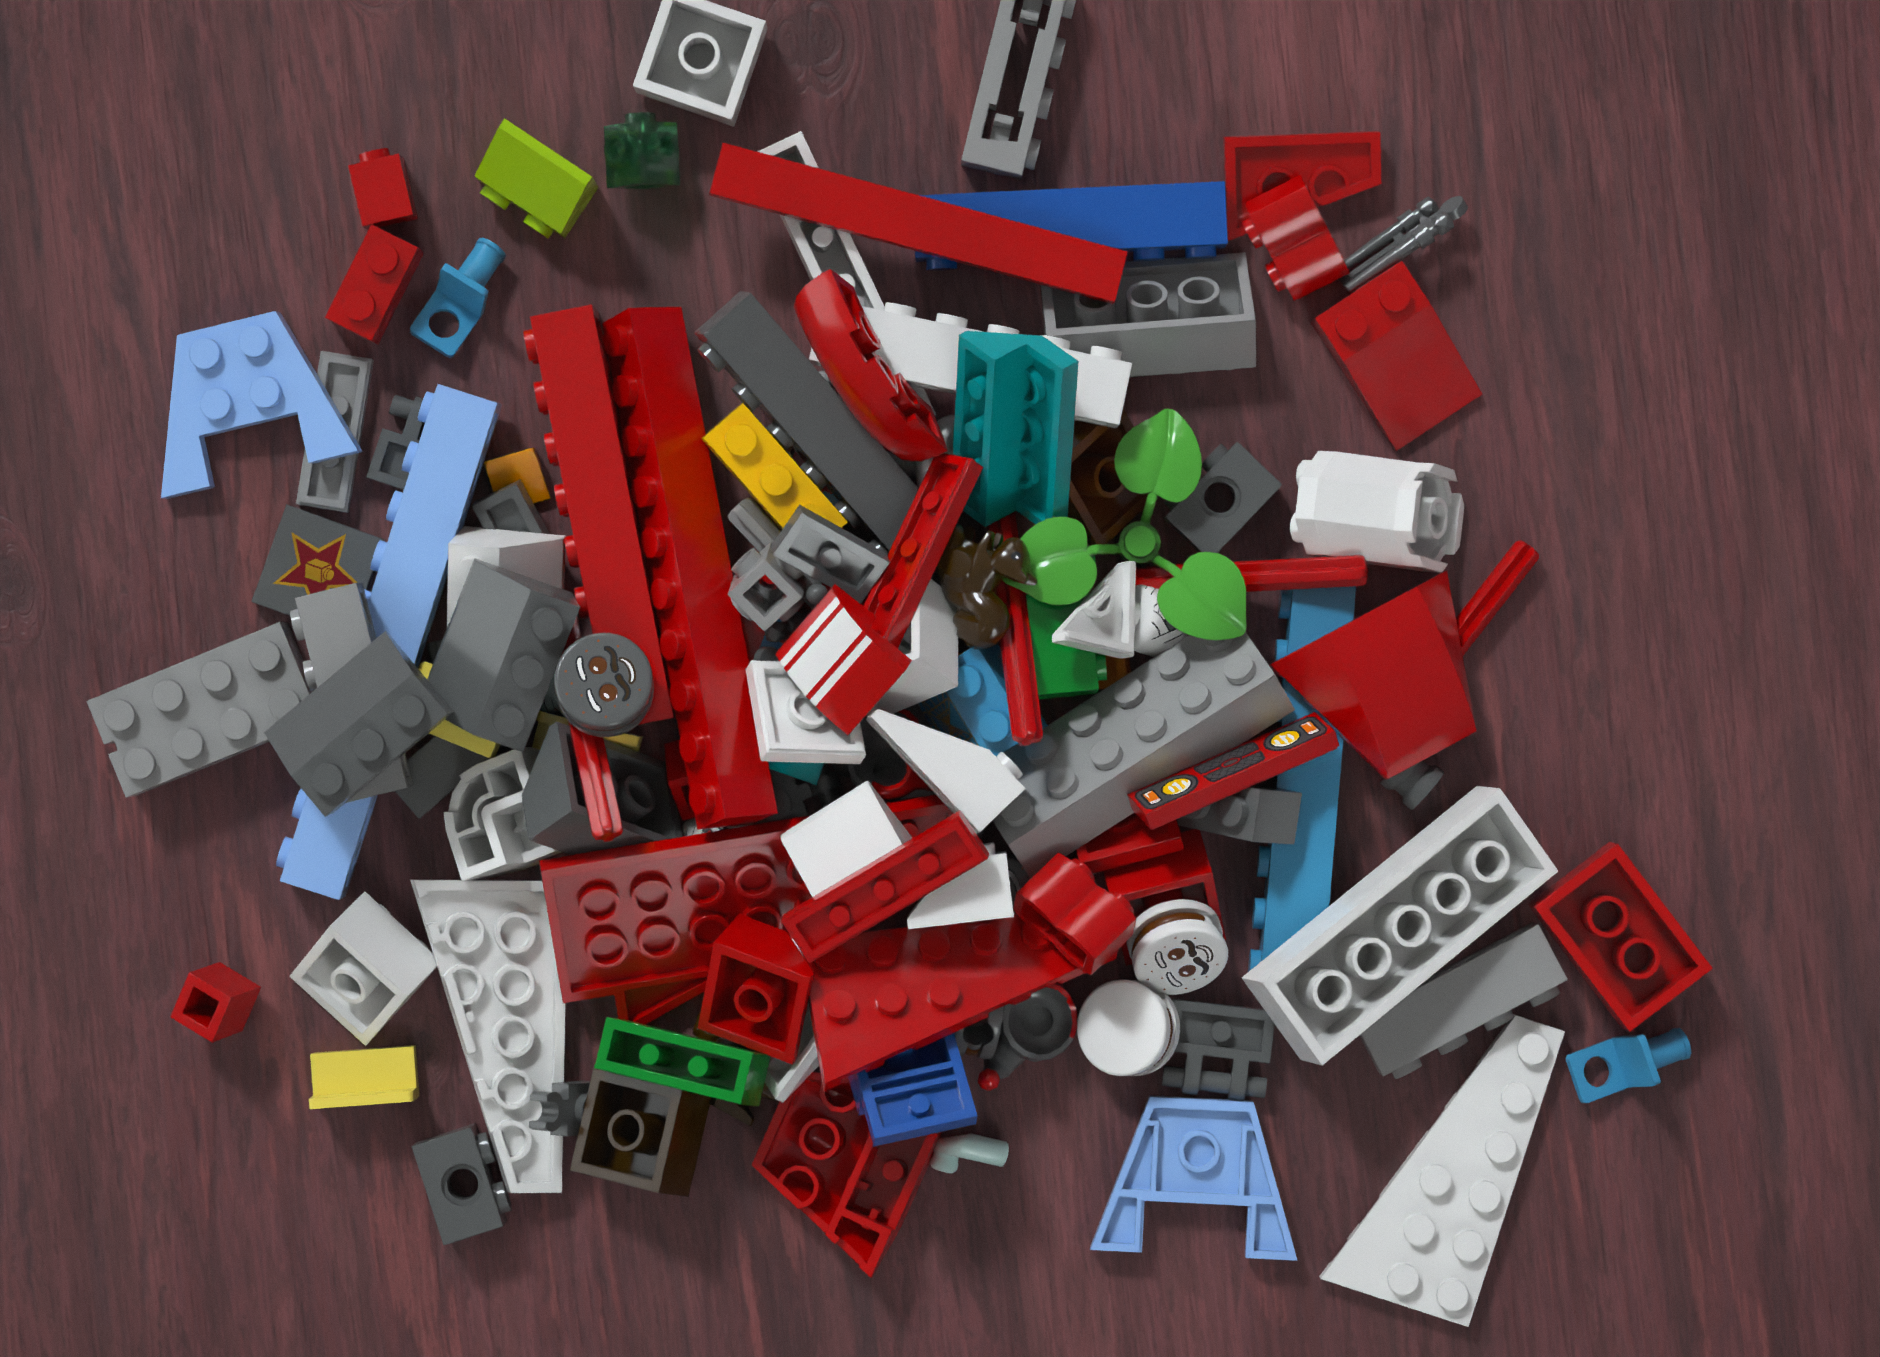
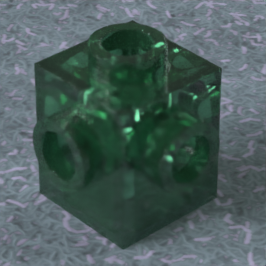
[604,112,680,190]

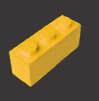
[701,403,847,530]

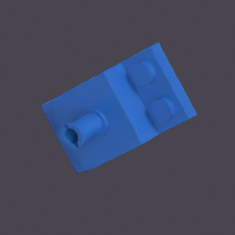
[848,1033,978,1147]

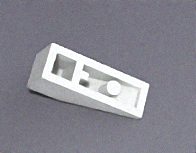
[865,709,1026,834]

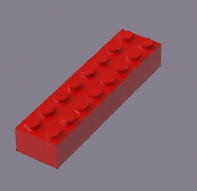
[523,304,676,725]

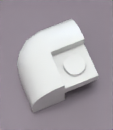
[444,747,561,881]

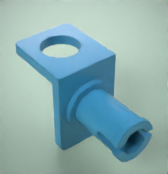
[410,238,506,358]
[1566,1028,1691,1103]

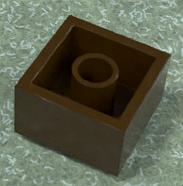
[570,1068,711,1197]

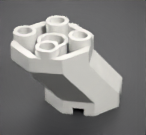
[1290,451,1465,573]

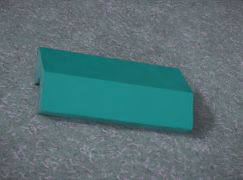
[953,331,1079,527]

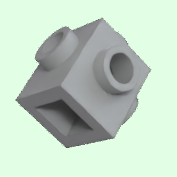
[728,542,807,631]

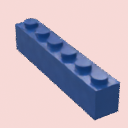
[915,181,1228,271]

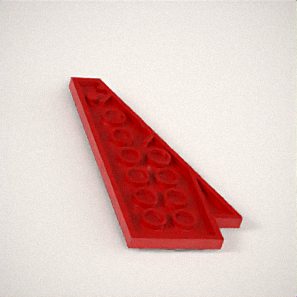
[539,795,954,1025]

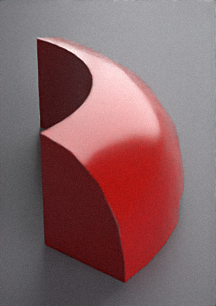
[794,269,948,462]

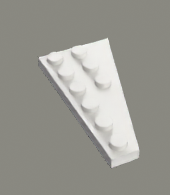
[410,879,565,1193]
[1319,1014,1565,1327]

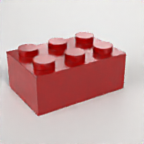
[1527,842,1713,1032]

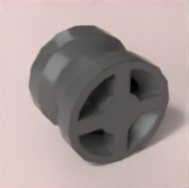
[1379,760,1444,810]

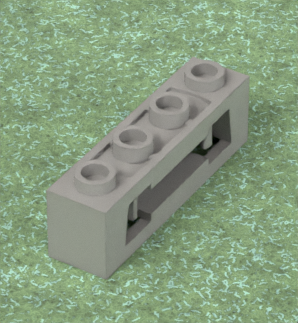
[961,0,1076,180]

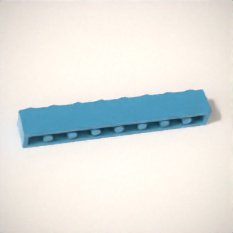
[1248,586,1356,972]

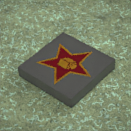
[251,504,386,616]

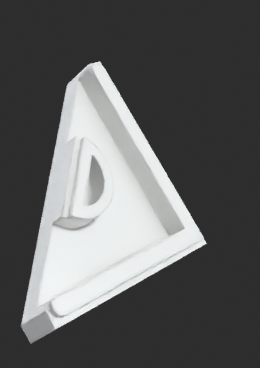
[1052,561,1136,659]

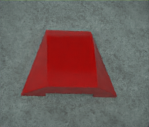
[1269,570,1477,780]
[751,1072,944,1278]

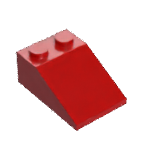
[1310,261,1482,452]

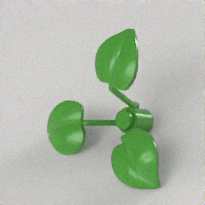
[1003,409,1246,640]

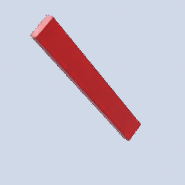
[709,143,1128,304]

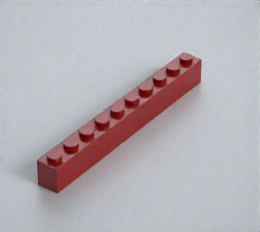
[602,307,778,829]

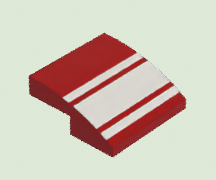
[775,584,912,735]

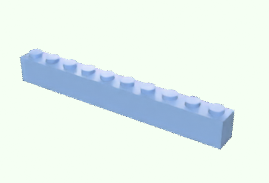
[276,384,502,900]

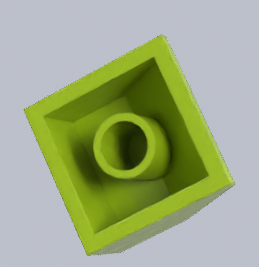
[474,118,599,239]

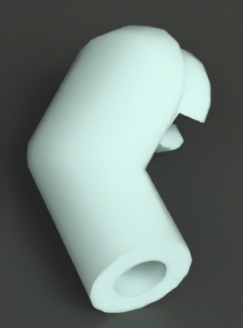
[930,1133,1009,1173]

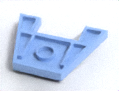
[161,311,363,499]
[1090,1095,1298,1261]

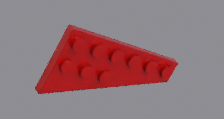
[799,914,1118,1092]

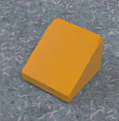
[484,448,551,503]

